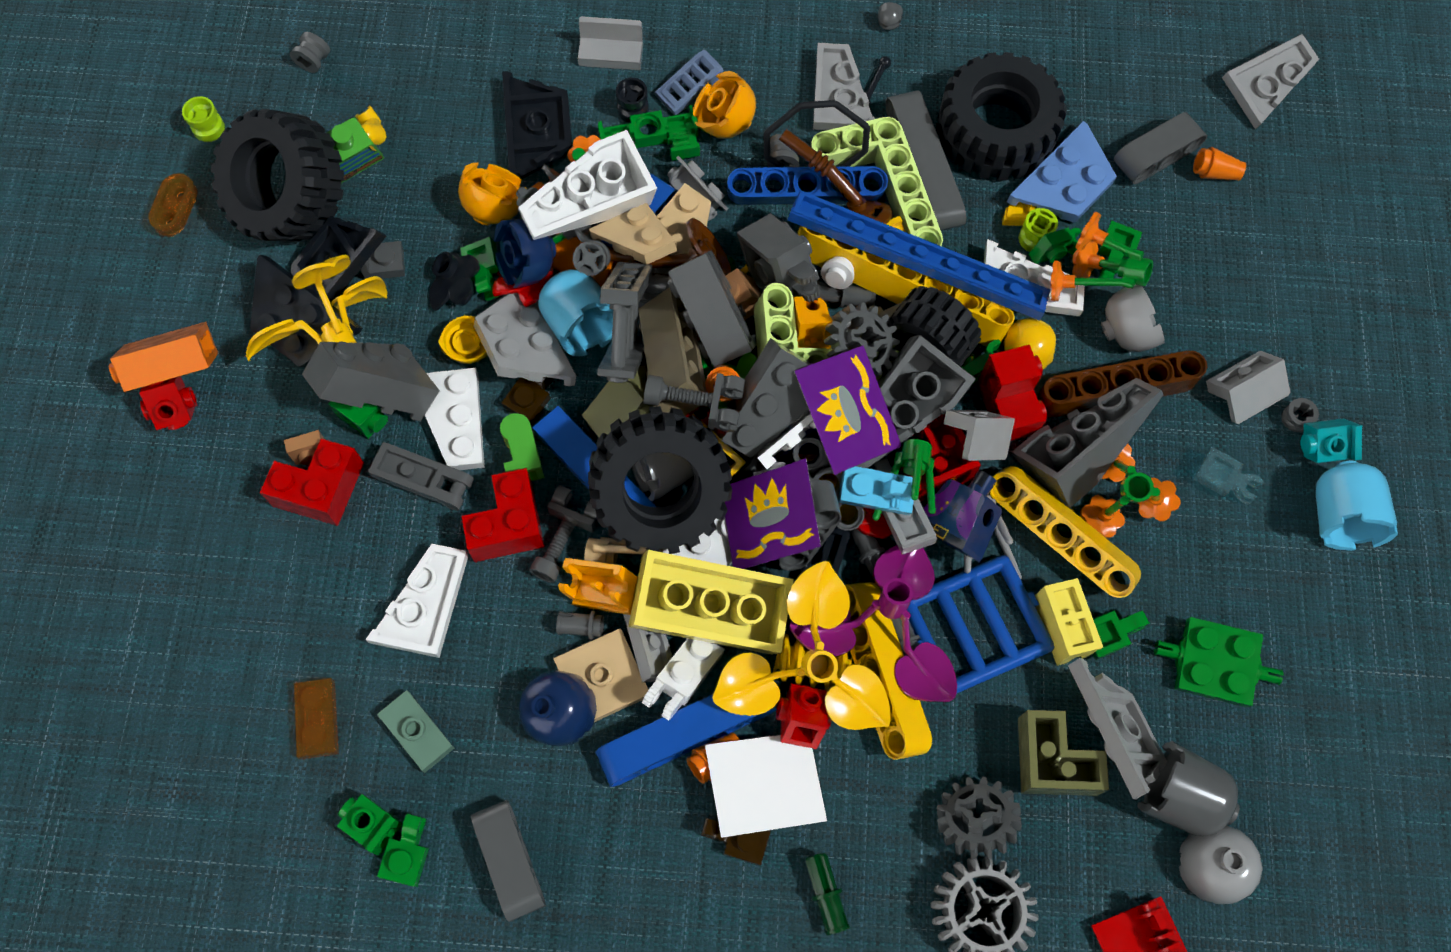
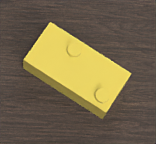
[628,550,794,655]

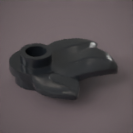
[429,252,480,311]

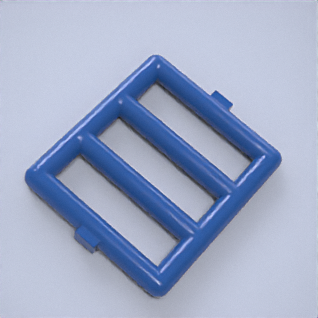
[907,555,1054,694]

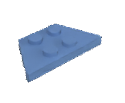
[1007,121,1117,223]

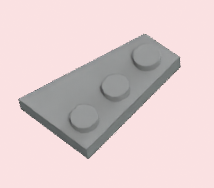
[1222,34,1319,130]
[813,43,875,130]

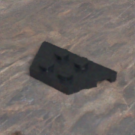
[502,71,573,179]
[291,216,387,303]
[250,255,363,367]

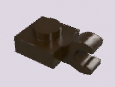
[501,377,555,425]
[701,818,771,866]

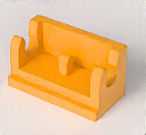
[793,296,833,349]
[558,558,638,615]

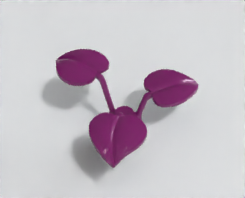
[790,545,957,702]

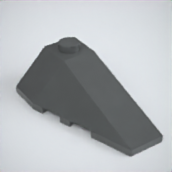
[857,335,975,468]
[1012,378,1163,508]

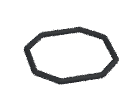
[764,100,870,181]

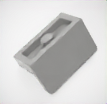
[578,16,643,70]
[1206,351,1290,424]
[944,410,1015,461]

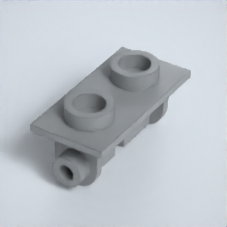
[667,156,729,221]

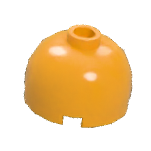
[693,71,756,139]
[458,163,527,225]

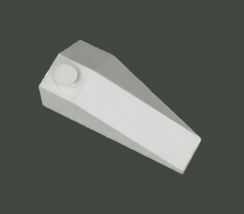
[518,130,657,240]

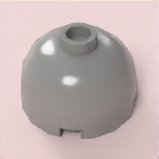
[1101,284,1164,352]
[1179,826,1263,904]

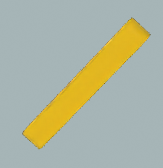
[797,226,1015,347]

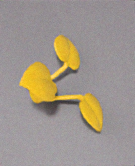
[246,255,387,361]
[712,561,890,730]

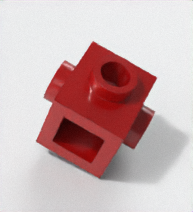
[139,376,197,430]
[776,684,832,749]

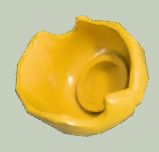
[1004,317,1056,369]

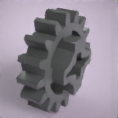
[824,302,900,378]
[937,777,1022,860]

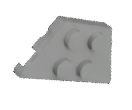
[474,293,576,386]
[1068,658,1167,799]

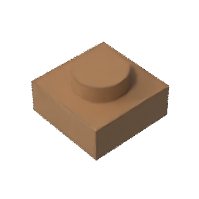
[284,430,325,465]

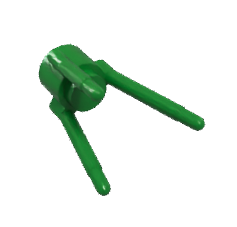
[872,439,936,521]

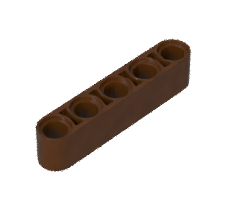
[1037,351,1207,417]

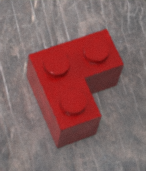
[977,344,1047,441]
[898,414,981,502]
[260,439,364,526]
[462,468,544,562]

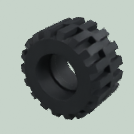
[887,286,982,367]

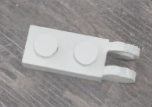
[642,638,725,720]

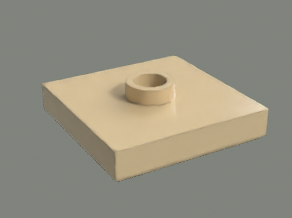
[553,628,649,722]

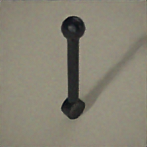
[866,56,891,108]

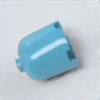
[538,269,613,356]
[1316,461,1398,551]

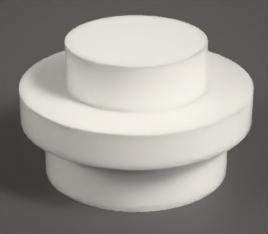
[821,256,854,289]

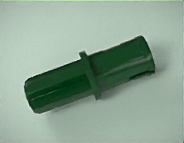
[806,853,850,935]

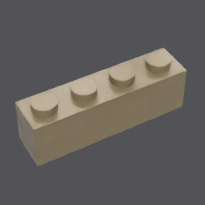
[638,287,707,416]

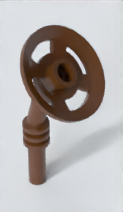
[779,129,892,224]
[593,218,731,276]

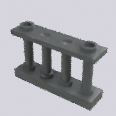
[597,262,652,383]

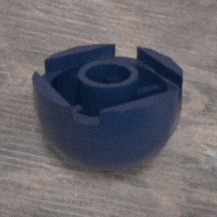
[494,219,556,288]
[519,670,597,747]

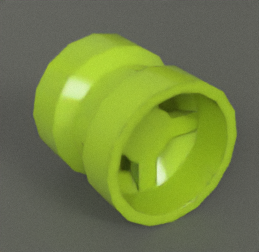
[182,96,225,142]
[1018,208,1058,252]

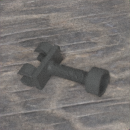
[644,373,745,432]
[529,485,598,583]

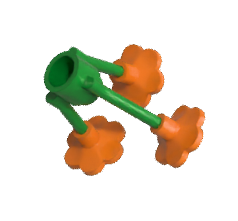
[1051,211,1153,302]
[1080,444,1181,538]

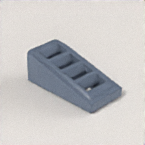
[655,49,723,115]

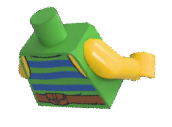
[326,106,386,183]

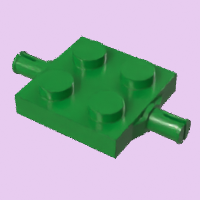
[1154,617,1283,707]

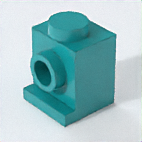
[1300,418,1362,463]

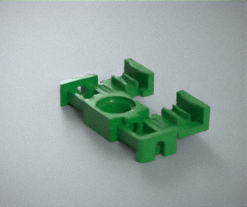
[598,105,700,161]

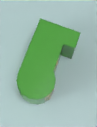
[500,413,545,481]

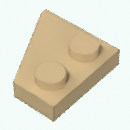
[657,183,711,254]
[589,203,677,265]

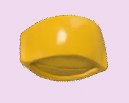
[438,315,487,364]

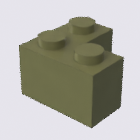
[582,365,653,438]
[1018,710,1109,796]

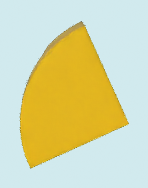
[1002,202,1036,226]

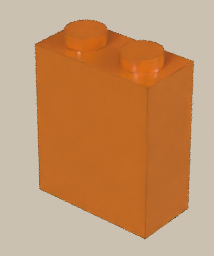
[109,322,218,392]

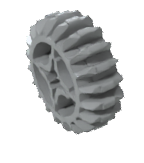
[931,857,1039,952]

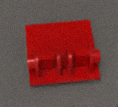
[1091,896,1187,952]

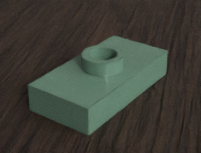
[377,690,455,773]

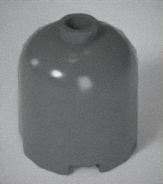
[1137,741,1240,836]

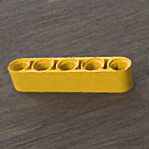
[990,466,1141,598]
[845,582,932,760]

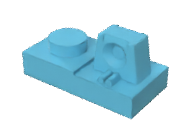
[838,466,914,515]

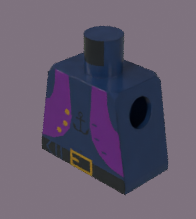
[924,469,1002,563]

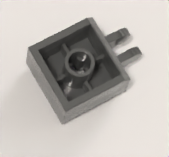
[737,213,821,307]

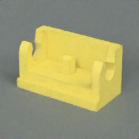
[1035,578,1103,666]

